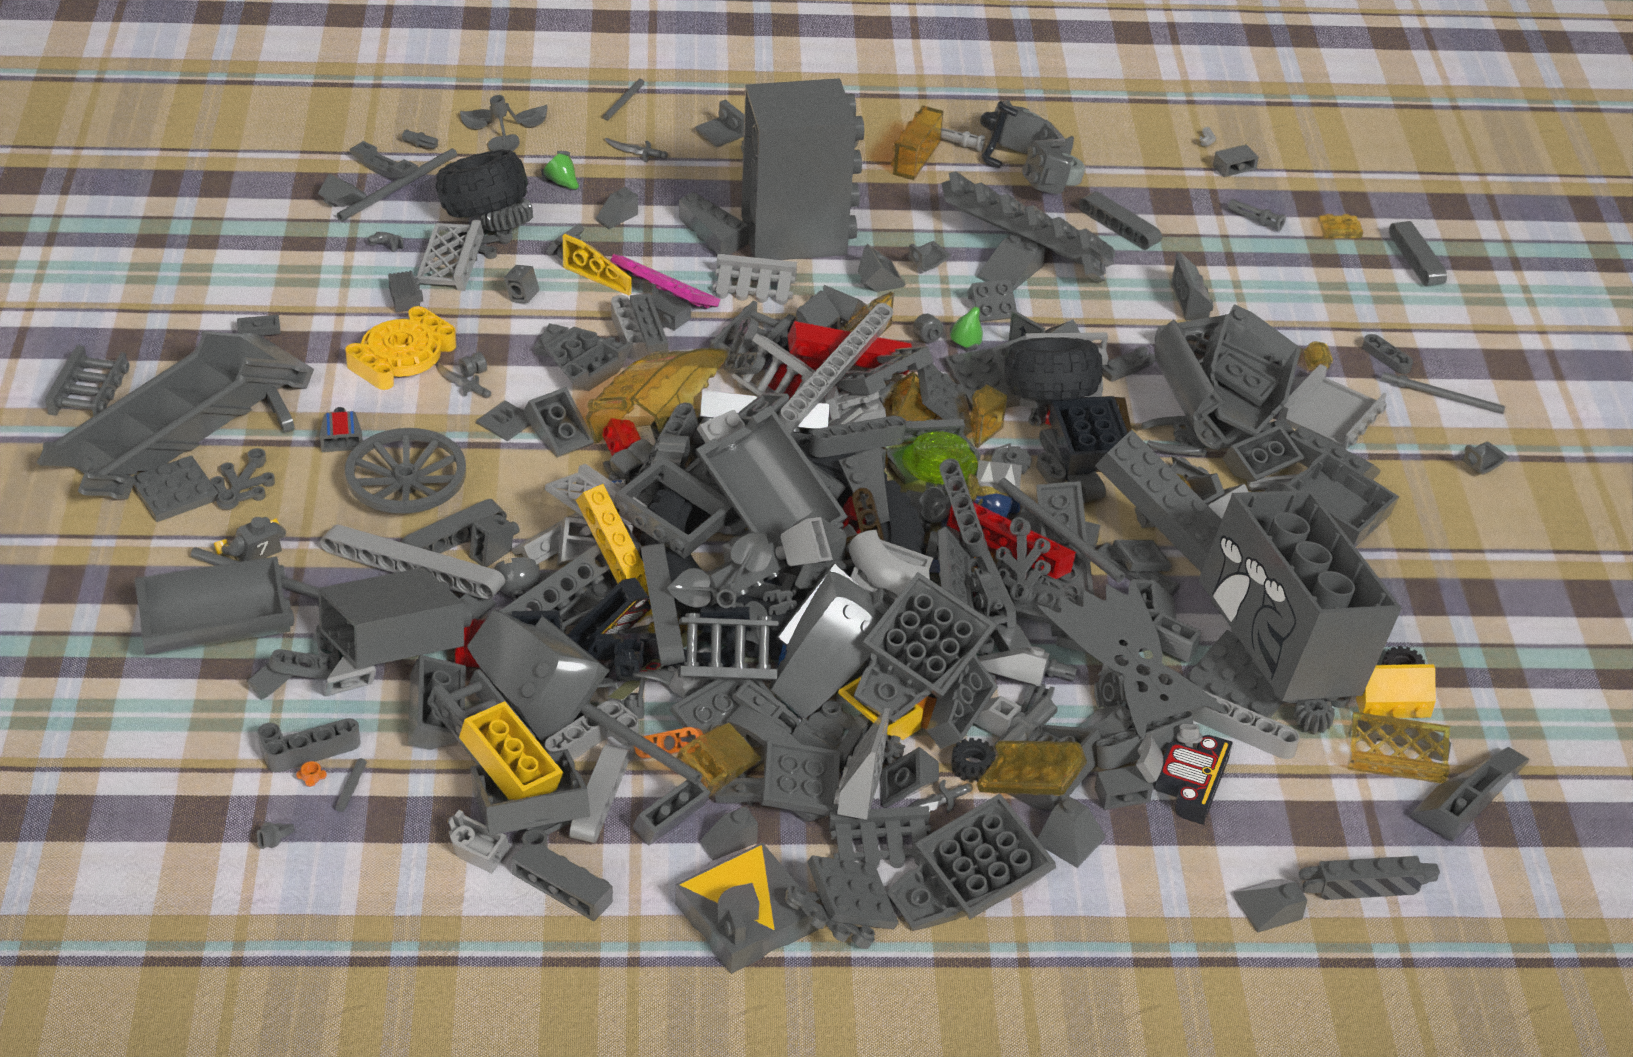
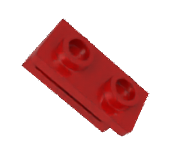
[602,418,641,456]

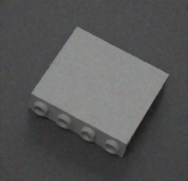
[1278,364,1387,450]

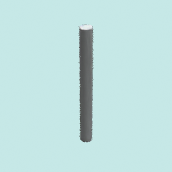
[603,79,644,121]

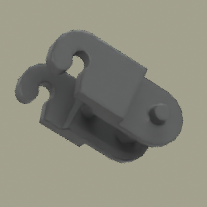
[762,589,797,615]

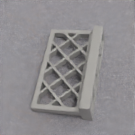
[416,220,484,291]
[545,464,648,526]

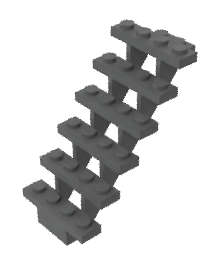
[941,171,1115,283]

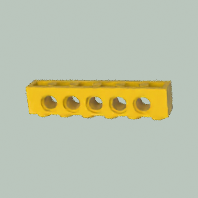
[576,484,653,623]

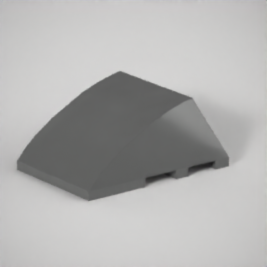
[544,327,633,391]

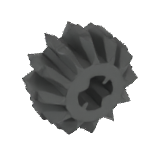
[1293,698,1335,735]

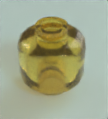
[1303,341,1333,371]

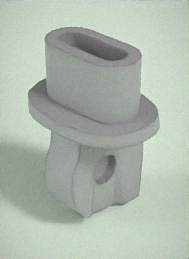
[1177,724,1203,748]

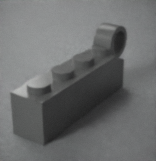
[512,829,613,922]

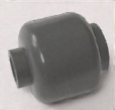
[913,313,943,343]

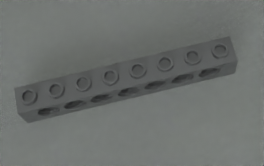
[481,524,642,626]

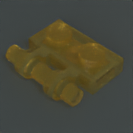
[1318,214,1363,239]

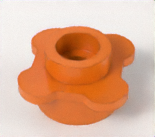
[296,761,327,787]

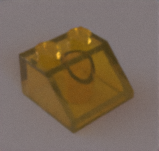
[970,385,1007,448]

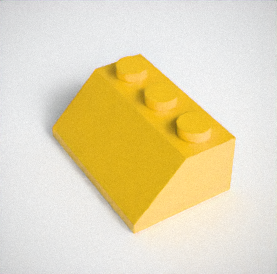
[1356,664,1436,718]
[838,676,923,740]

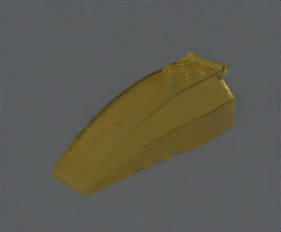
[585,348,728,443]

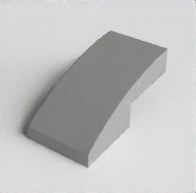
[1136,734,1163,783]

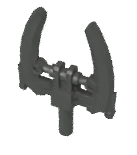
[1141,416,1207,456]

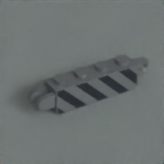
[1298,856,1440,900]

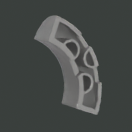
[848,530,929,598]

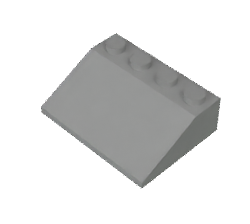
[834,708,890,820]

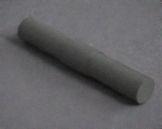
[335,758,367,812]

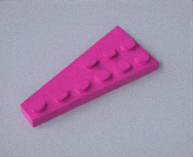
[611,254,721,308]

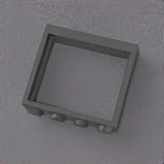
[613,457,734,559]

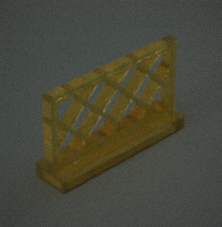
[1347,712,1450,784]

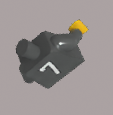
[213,517,286,562]

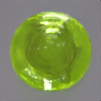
[902,431,978,484]

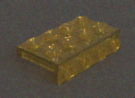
[976,740,1087,796]

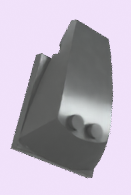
[768,564,883,719]
[854,572,996,724]
[467,610,610,745]
[886,793,1056,931]

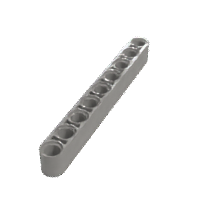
[320,524,505,600]
[1102,656,1300,759]

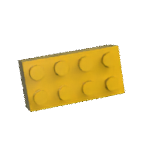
[459,701,563,800]

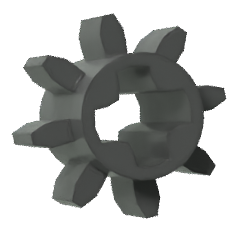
[883,735,906,764]

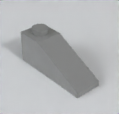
[977,646,1050,686]

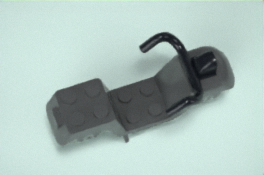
[980,100,1085,195]

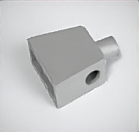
[775,517,833,566]

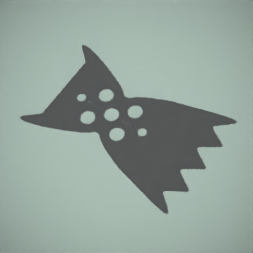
[1038,580,1228,739]

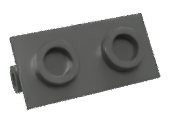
[1168,455,1209,480]
[971,568,1004,616]

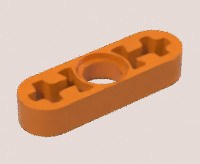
[634,727,704,759]

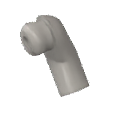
[1199,127,1216,147]

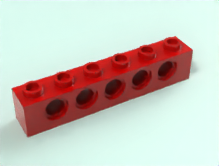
[947,502,1076,579]

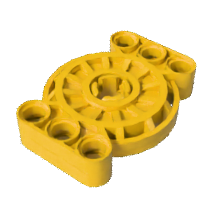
[345,306,456,390]

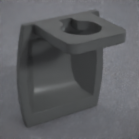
[908,241,951,272]
[1461,441,1509,475]

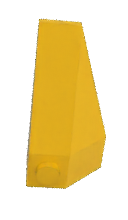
[563,234,631,295]

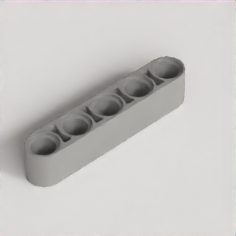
[570,744,630,843]

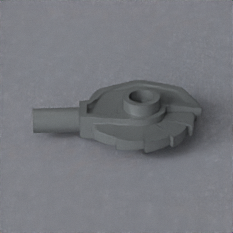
[991,443,1032,475]

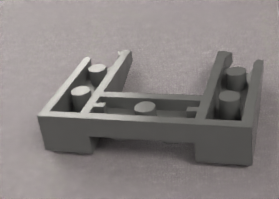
[835,346,934,395]

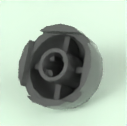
[494,557,540,599]
[1094,668,1139,709]

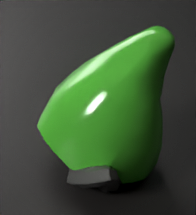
[541,151,579,190]
[950,307,983,351]

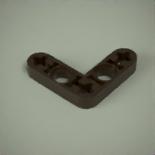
[845,488,885,560]

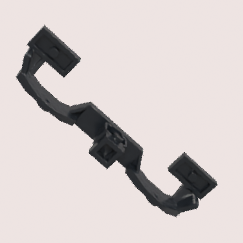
[511,607,751,681]

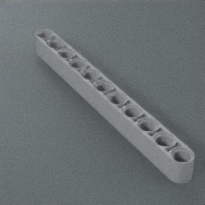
[778,303,893,434]

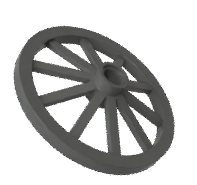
[345,428,466,513]

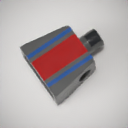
[320,407,363,453]

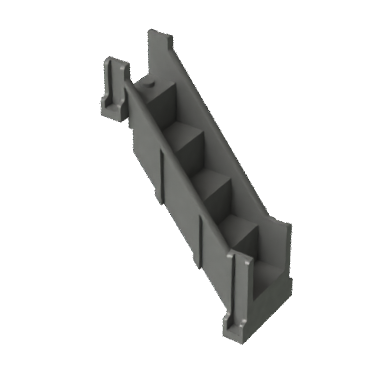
[37,330,314,499]

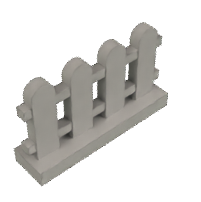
[712,254,797,305]
[826,368,880,420]

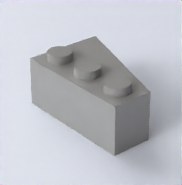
[557,517,633,566]

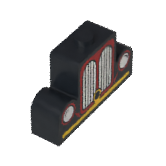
[567,578,651,650]
[1155,735,1233,825]

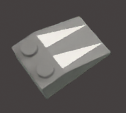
[828,398,886,426]
[974,460,1022,519]

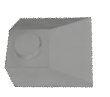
[324,656,376,696]

